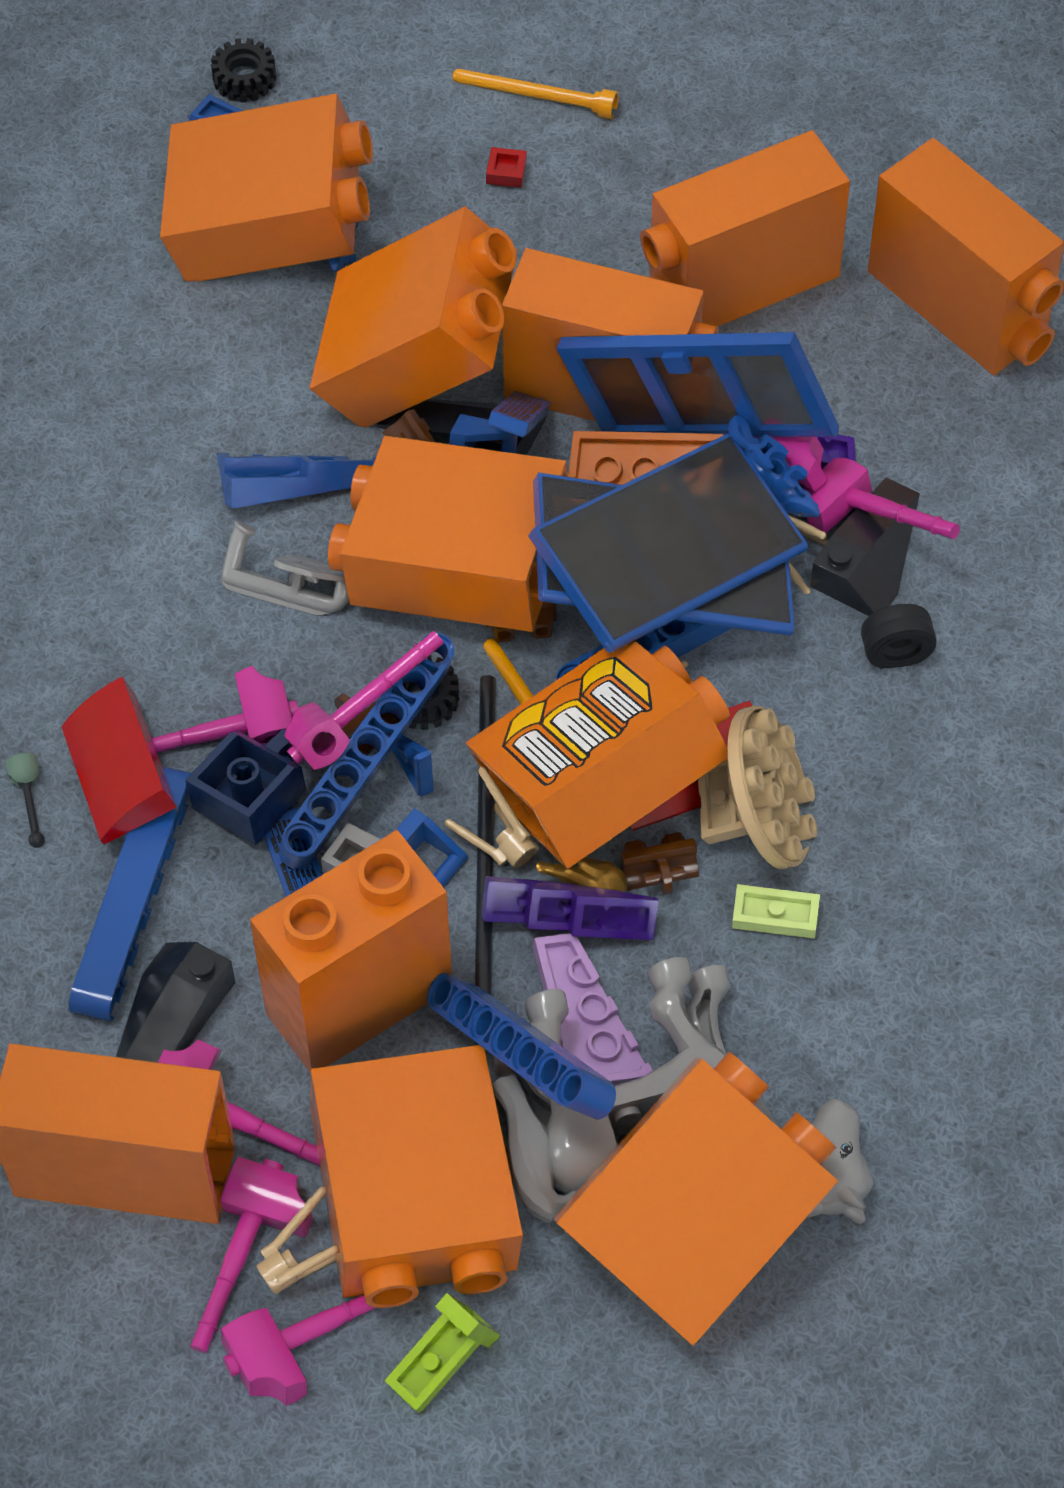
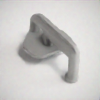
[221,520,349,615]

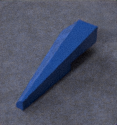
[217,453,376,509]

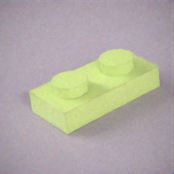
[732,884,820,939]

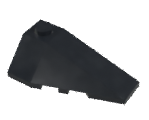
[377,399,546,455]
[810,477,920,616]
[116,942,236,1063]

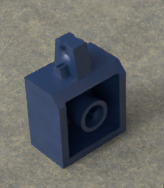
[185,729,306,846]

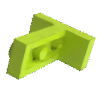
[384,1293,501,1413]

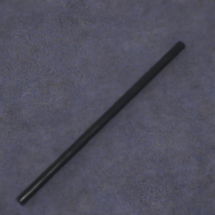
[475,675,496,995]

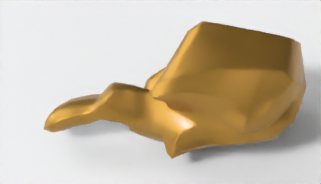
[536,858,627,892]

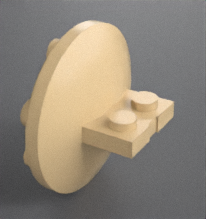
[698,706,817,869]

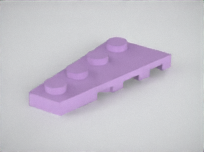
[532,933,653,1086]

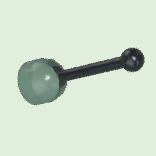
[5,753,45,848]

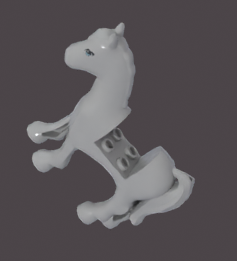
[492,957,874,1224]

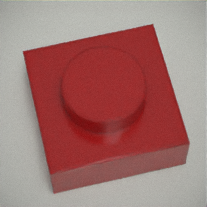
[486,147,527,188]

